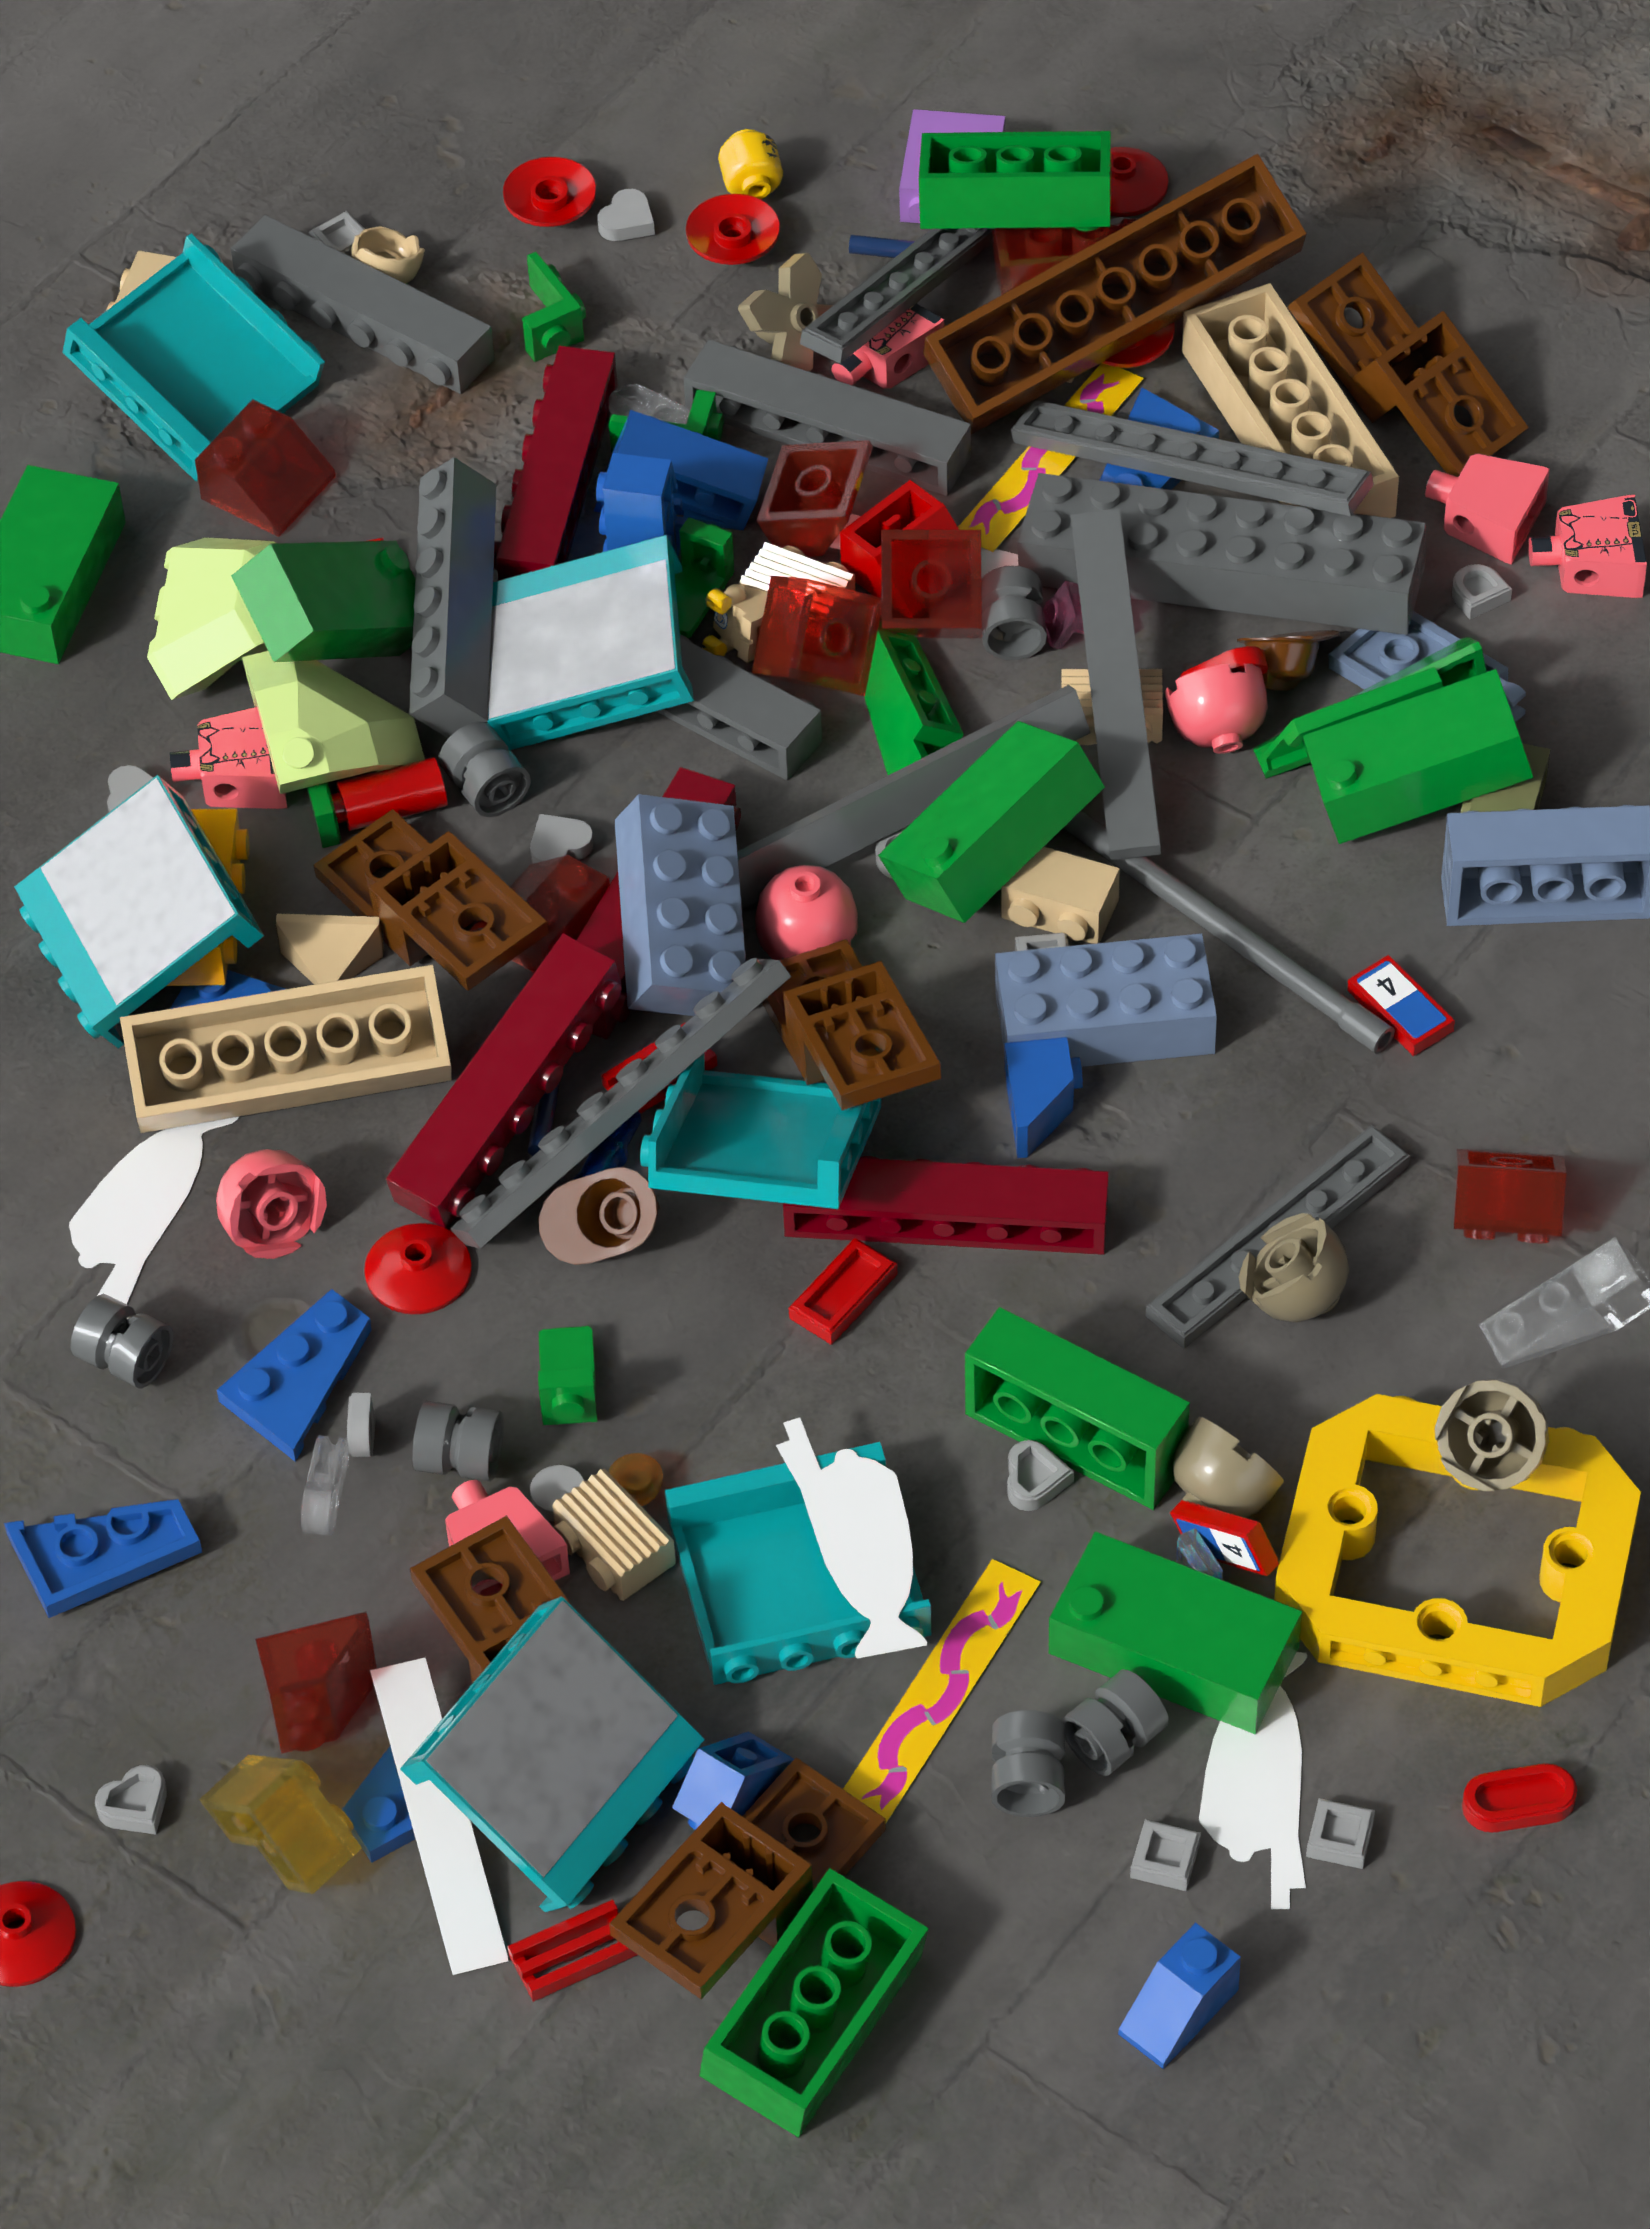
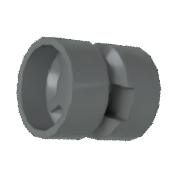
[978,566,1047,660]
[439,722,531,817]
[71,1293,174,1389]
[413,1400,504,1482]
[1061,1669,1169,1776]
[992,1710,1065,1817]

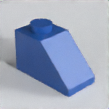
[1004,1037,1083,1159]
[672,1731,794,1830]
[1118,1922,1241,2069]

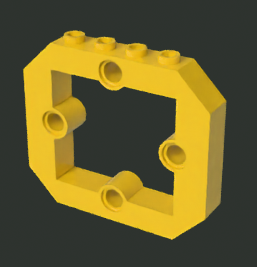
[1274,1394,1641,1707]

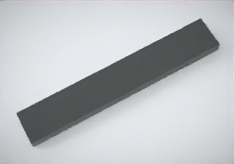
[800,228,993,364]
[1146,1125,1410,1349]

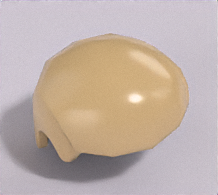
[351,226,425,284]

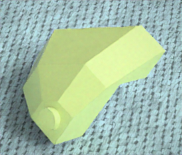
[147,538,275,700]
[242,651,425,794]

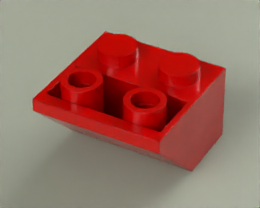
[840,480,980,623]

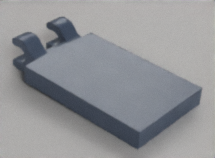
[1328,611,1526,722]

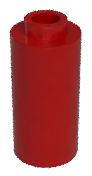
[331,757,447,831]

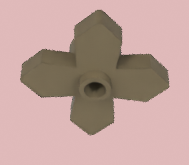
[738,253,834,372]

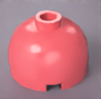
[1164,664,1268,754]
[755,865,858,960]
[216,1149,327,1259]

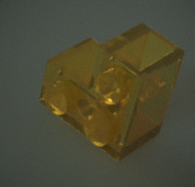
[199,1755,362,1894]

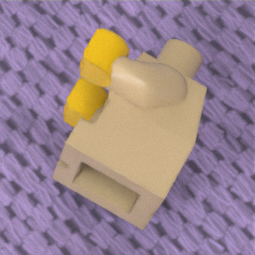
[702,584,787,663]

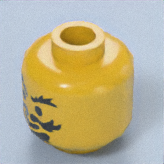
[718,129,783,199]

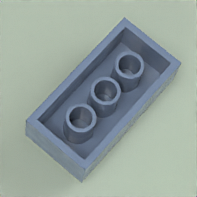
[615,794,746,1016]
[1441,805,1650,926]
[995,934,1217,1067]

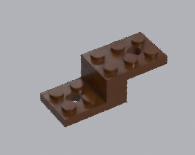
[1287,252,1529,477]
[313,809,549,991]
[762,939,941,1110]
[410,1515,574,1684]
[609,1757,886,2000]

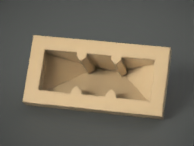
[276,914,384,985]

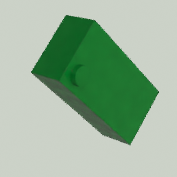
[918,131,1111,231]
[0,465,126,665]
[231,540,415,662]
[1303,669,1534,844]
[878,721,1105,923]
[965,1307,1190,1511]
[1048,1531,1302,1735]
[699,1868,929,2138]

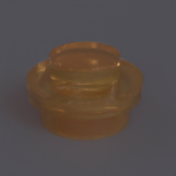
[609,1453,663,1506]

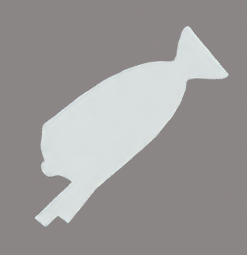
[69,1117,239,1304]
[776,1417,927,1659]
[1199,1652,1307,1909]

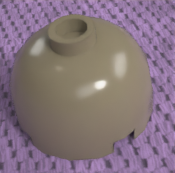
[1239,1213,1349,1323]
[1435,1379,1549,1491]
[1172,1417,1284,1518]

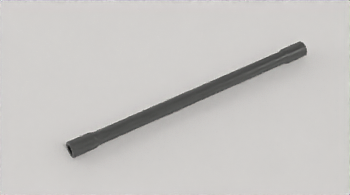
[1063,811,1395,1054]

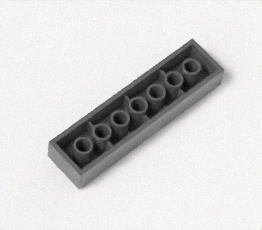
[1017,473,1426,635]

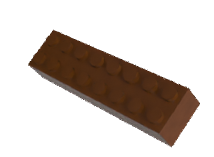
[923,153,1307,435]

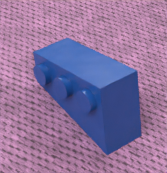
[594,410,768,530]
[596,452,687,558]

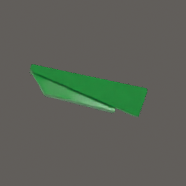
[845,601,964,775]
[1253,637,1486,779]

